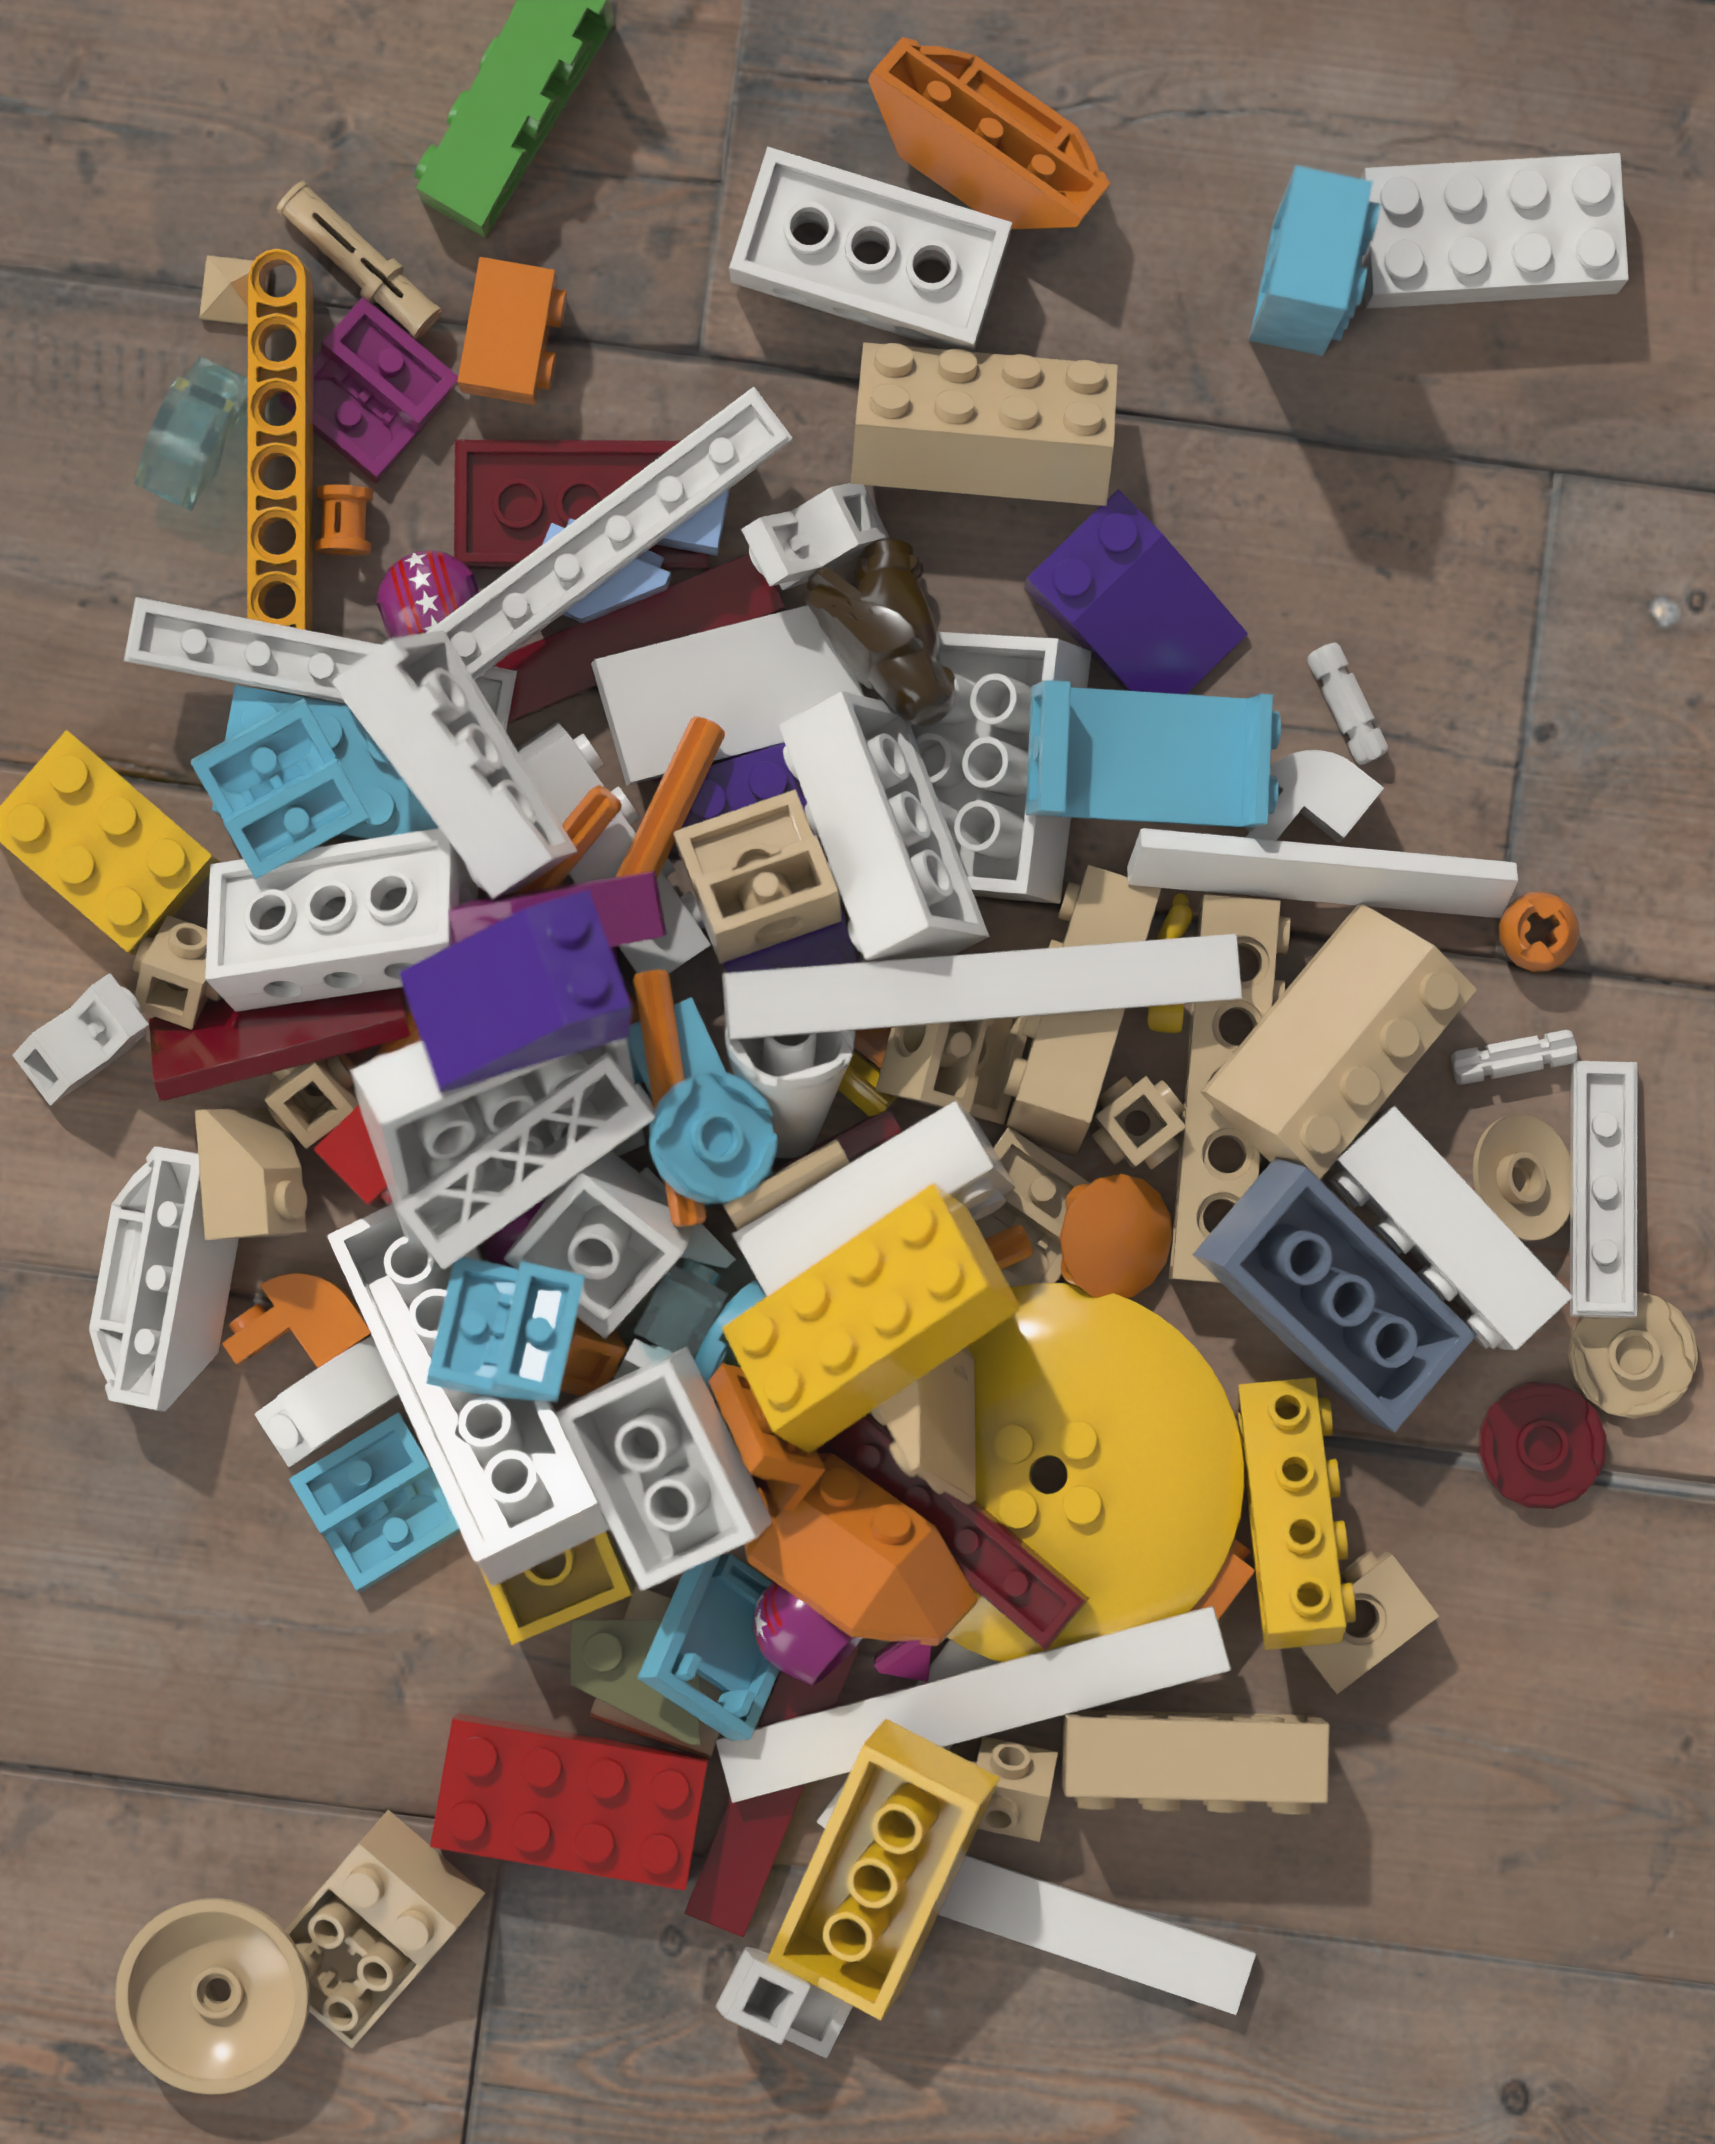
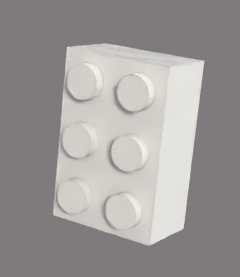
[555,1346,773,1591]

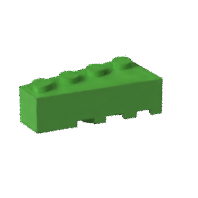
[414,0,615,239]

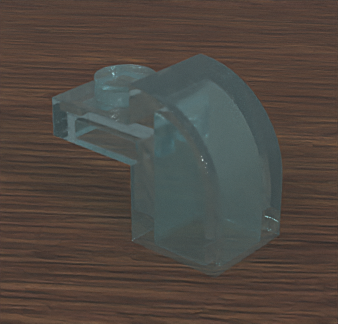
[134,356,248,511]

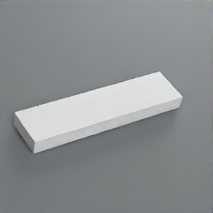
[1570,1061,1637,1318]

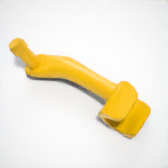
[1147,893,1193,1033]

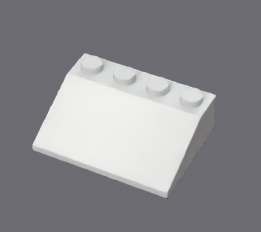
[880,632,1092,904]
[351,1038,645,1244]

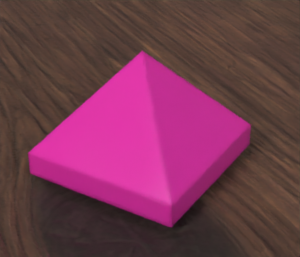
[874,1640,931,1682]

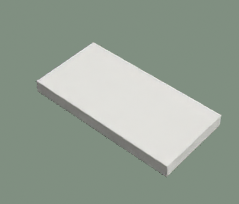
[591,605,863,786]

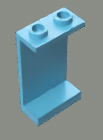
[1026,680,1281,828]

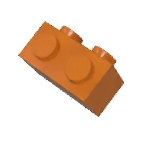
[457,257,567,406]

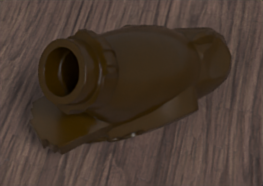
[803,539,956,726]

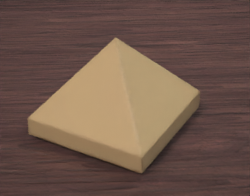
[199,255,270,325]

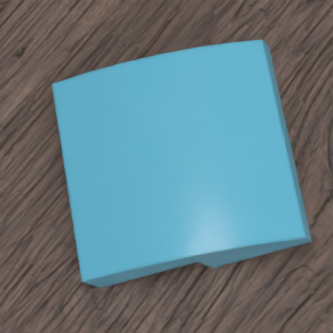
[191,698,369,880]
[425,1257,585,1401]
[289,1412,462,1593]

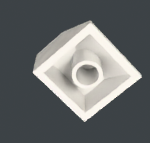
[504,1150,695,1339]

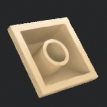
[195,1109,307,1240]

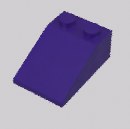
[1024,489,1248,695]
[399,890,631,1093]

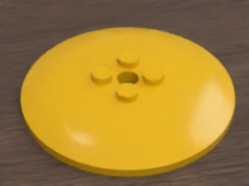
[946,1283,1245,1662]

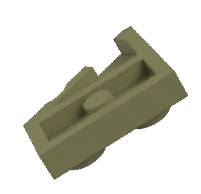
[571,1620,700,1745]

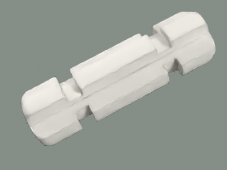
[1308,642,1388,765]
[1451,1030,1578,1085]

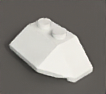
[89,1146,239,1411]

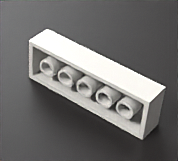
[327,1204,611,1587]

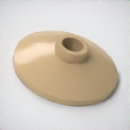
[1473,1114,1570,1241]

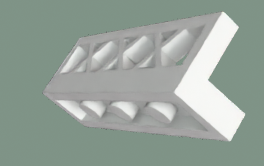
[396,1052,655,1270]

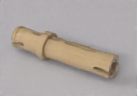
[277,181,442,340]

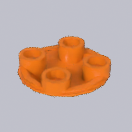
[1060,1173,1172,1298]

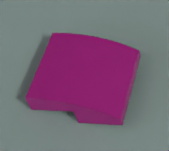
[279,297,458,483]

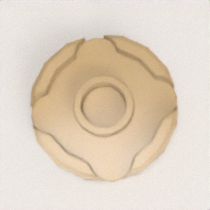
[1568,1292,1698,1419]

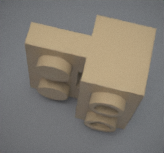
[673,790,841,964]
[875,1016,1027,1125]

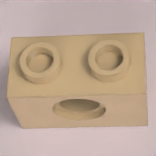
[1299,1551,1439,1694]

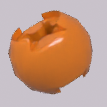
[1499,891,1580,972]

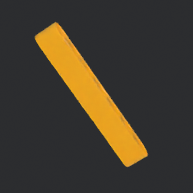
[247,249,313,694]

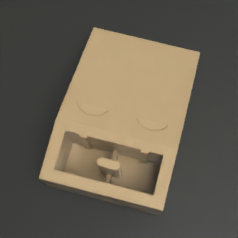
[871,1346,976,1505]
[285,1810,486,2048]

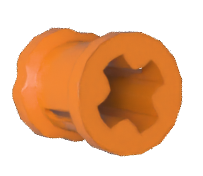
[314,485,374,556]

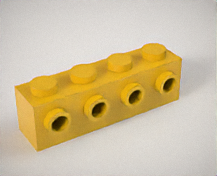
[1236,1377,1356,1650]

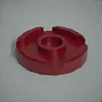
[1477,1382,1606,1509]

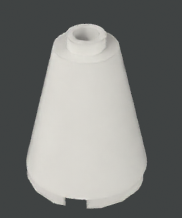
[725,1026,855,1158]

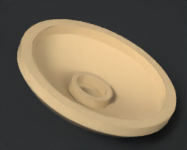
[115,1898,310,2094]

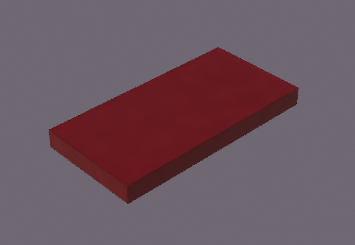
[454,439,709,570]
[149,987,411,1101]

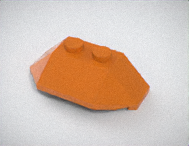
[868,37,1111,229]
[744,1453,977,1646]

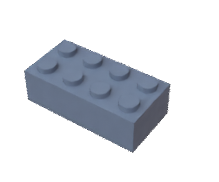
[1193,1157,1477,1432]

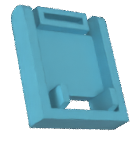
[638,1553,779,1741]

